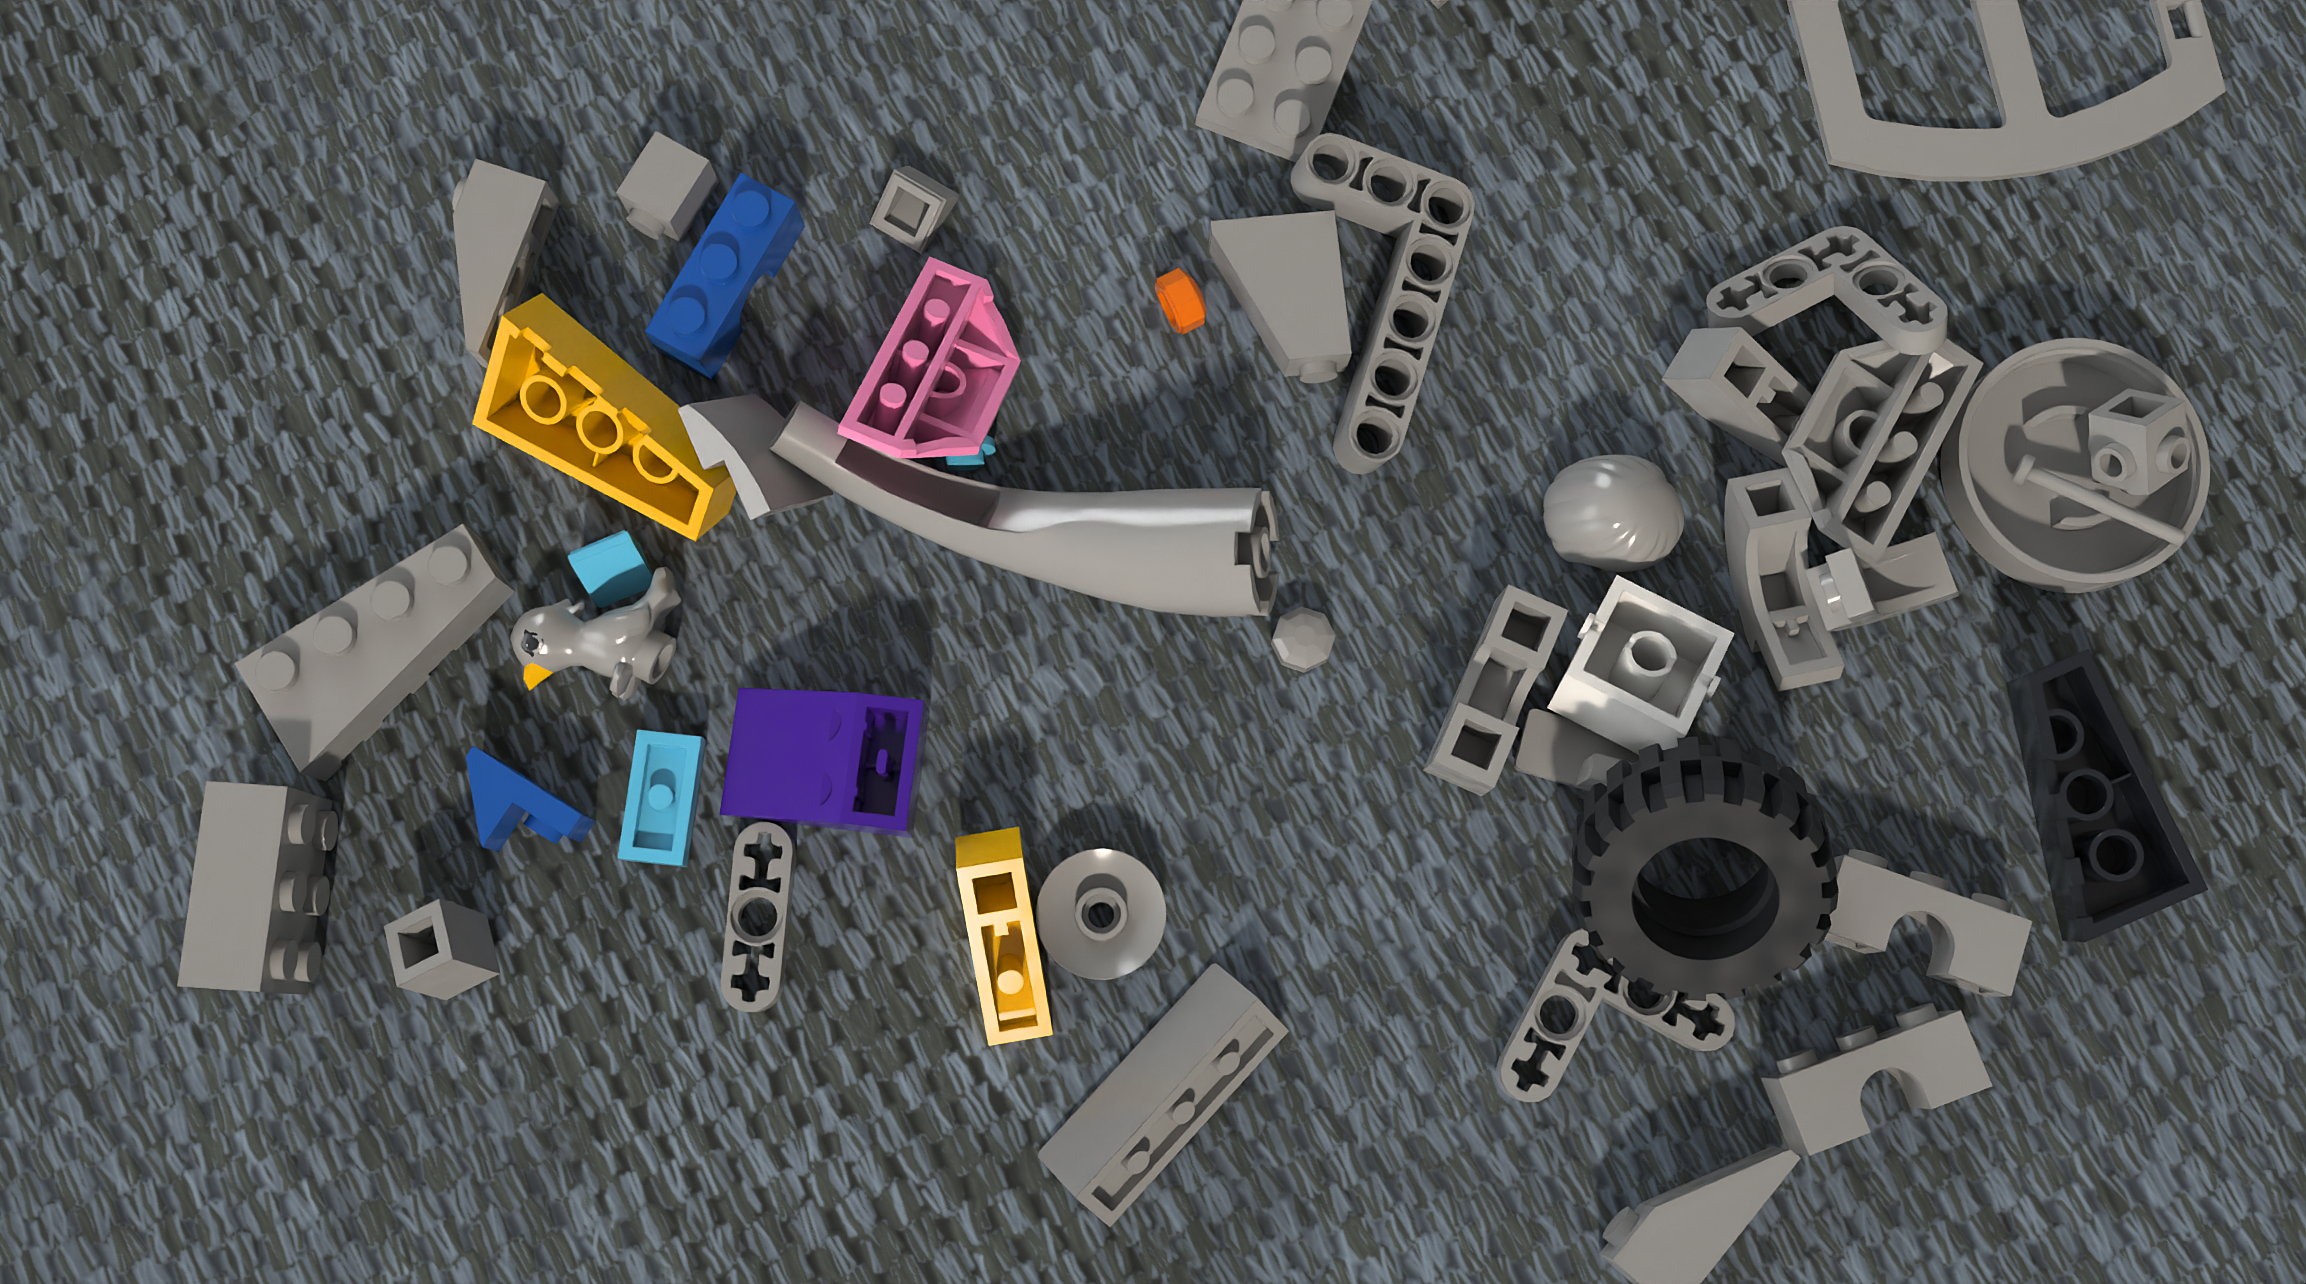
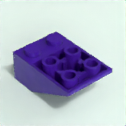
[720,688,930,838]

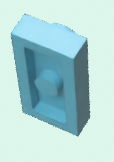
[618,729,706,867]

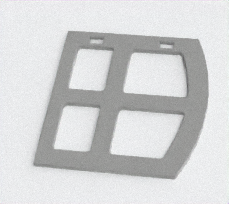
[1787,0,2226,181]

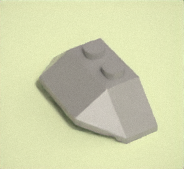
[1781,338,1984,566]

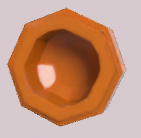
[1155,268,1207,335]

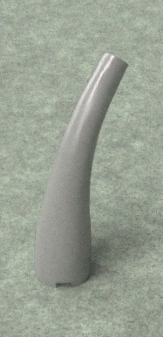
[769,400,1279,617]

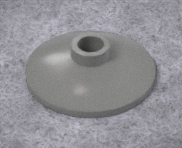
[1036,848,1167,980]

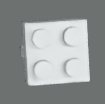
[1547,575,1735,755]

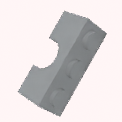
[1423,584,1569,796]
[1824,849,2032,997]
[1761,1003,1993,1156]

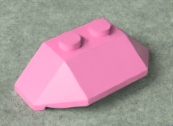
[837,256,1021,459]

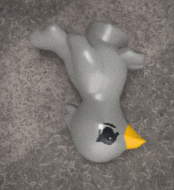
[510,567,682,700]

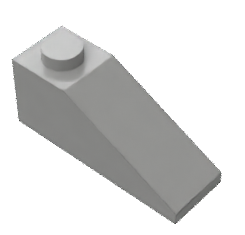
[452,159,560,368]
[1661,327,1812,468]
[1599,1146,1801,1284]

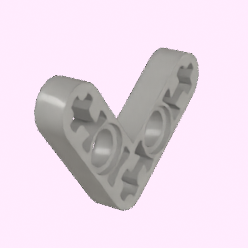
[1706,226,1948,355]
[1496,928,1735,1102]

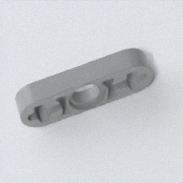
[721,822,796,1013]

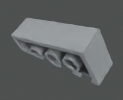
[234,524,515,781]

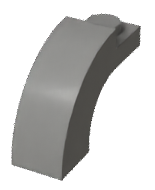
[1724,467,1845,691]
[1805,532,1959,632]

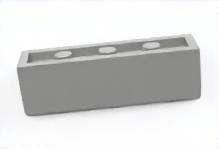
[1038,963,1289,1227]

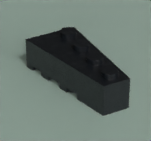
[2007,649,2208,942]

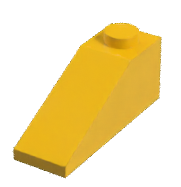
[955,827,1053,1046]

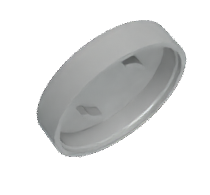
[1940,338,2210,593]

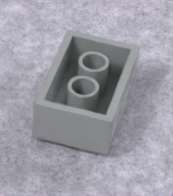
[177,781,338,995]

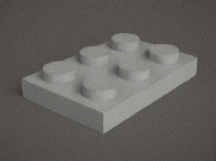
[1195,0,1373,162]

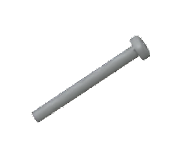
[2012,454,2186,546]

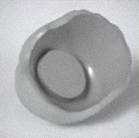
[1543,455,1684,572]

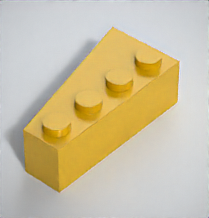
[472,293,737,541]

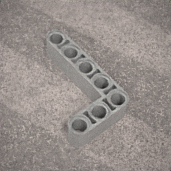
[1290,133,1475,475]

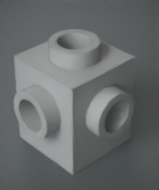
[2088,388,2191,495]

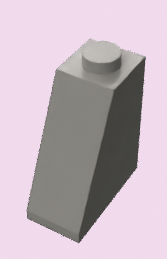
[1208,210,1352,383]

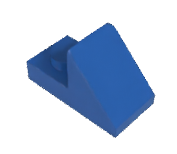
[465,746,595,852]

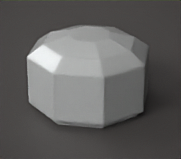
[1271,606,1336,673]

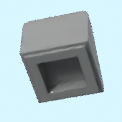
[869,166,959,254]

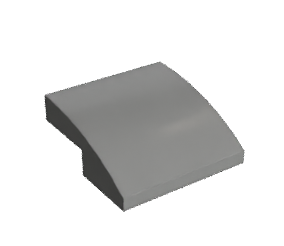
[678,394,834,520]

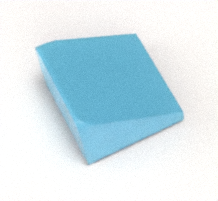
[568,530,653,607]

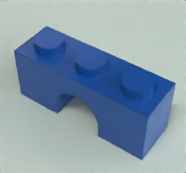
[644,173,805,382]

